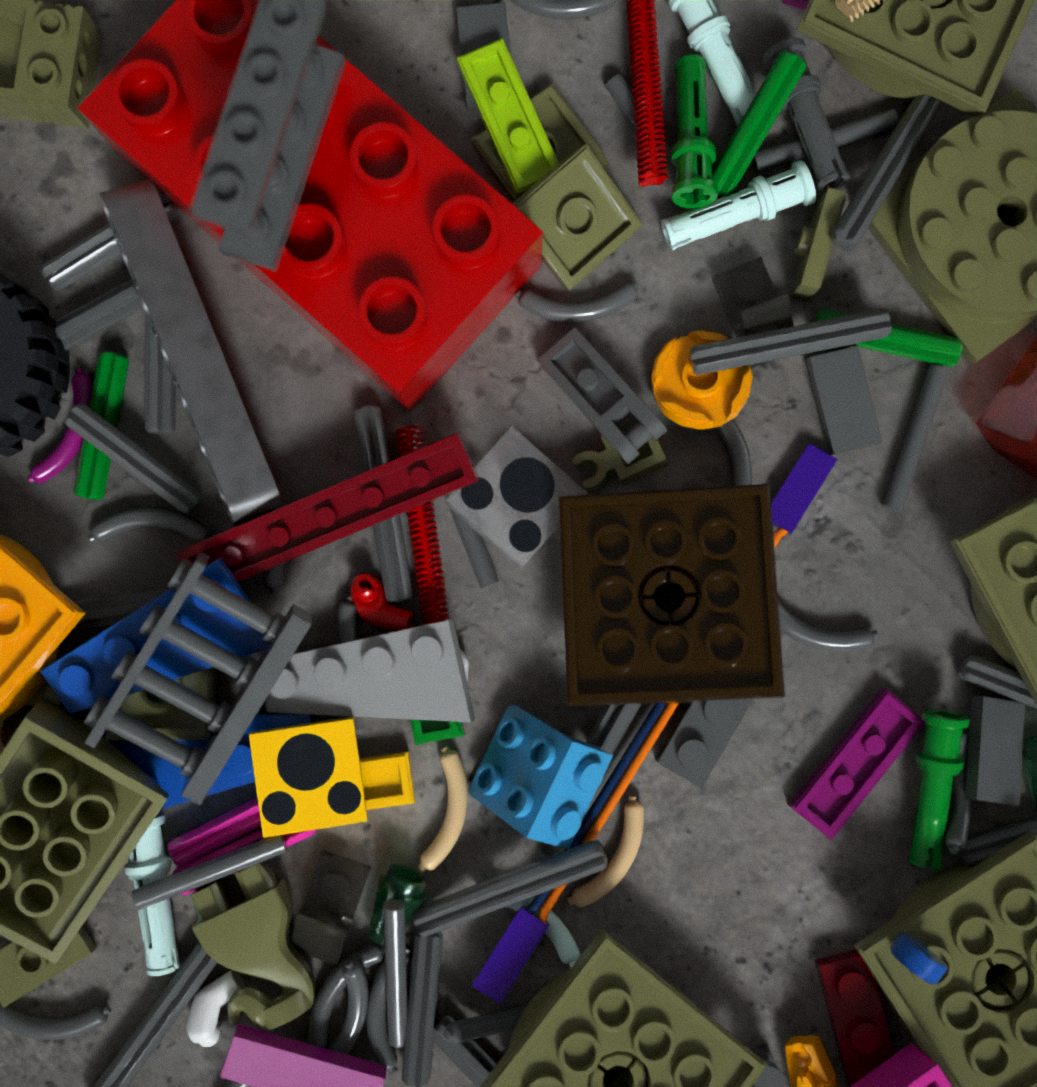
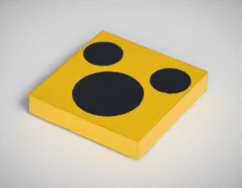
[249,716,368,838]

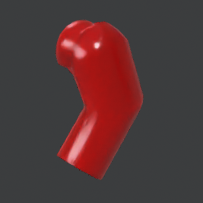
[350,573,415,632]

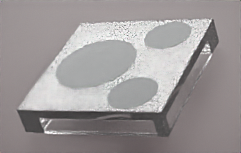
[444,426,587,570]

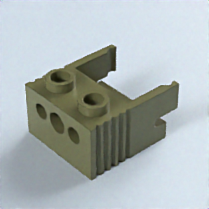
[0,0,103,129]

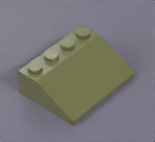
[0,697,169,964]

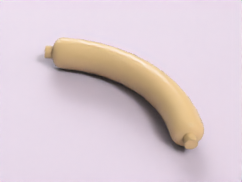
[418,746,468,872]
[567,796,644,908]

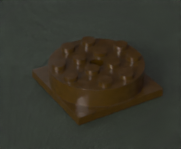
[559,484,785,707]

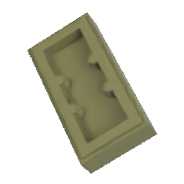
[790,187,846,301]
[0,925,97,1008]

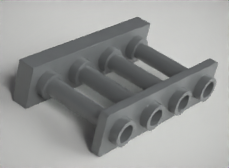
[190,0,346,272]
[84,552,312,805]

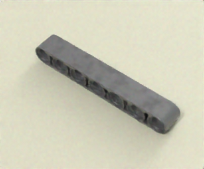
[99,178,282,526]

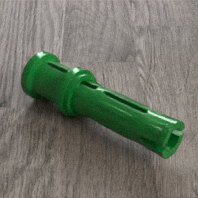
[670,55,718,209]
[908,709,970,869]

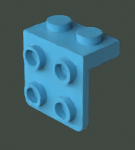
[469,705,613,849]

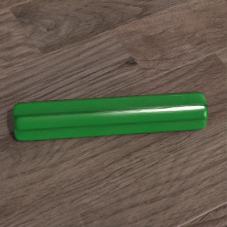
[712,50,807,197]
[813,309,963,367]
[73,352,129,500]

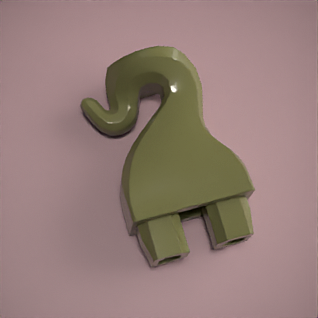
[191,861,315,1031]

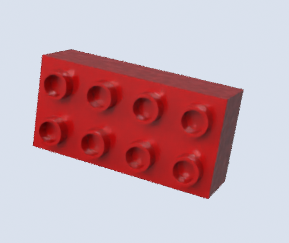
[77,0,544,412]

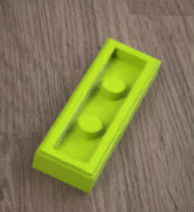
[456,38,559,199]

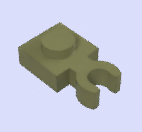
[572,420,669,493]

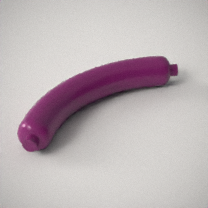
[27,368,93,484]

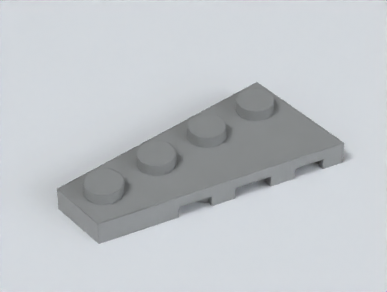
[265,619,475,722]

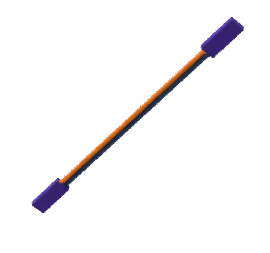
[472,443,838,1005]

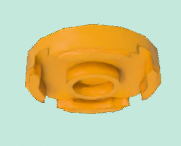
[650,330,753,430]

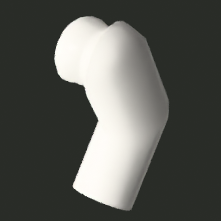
[186,970,246,1047]

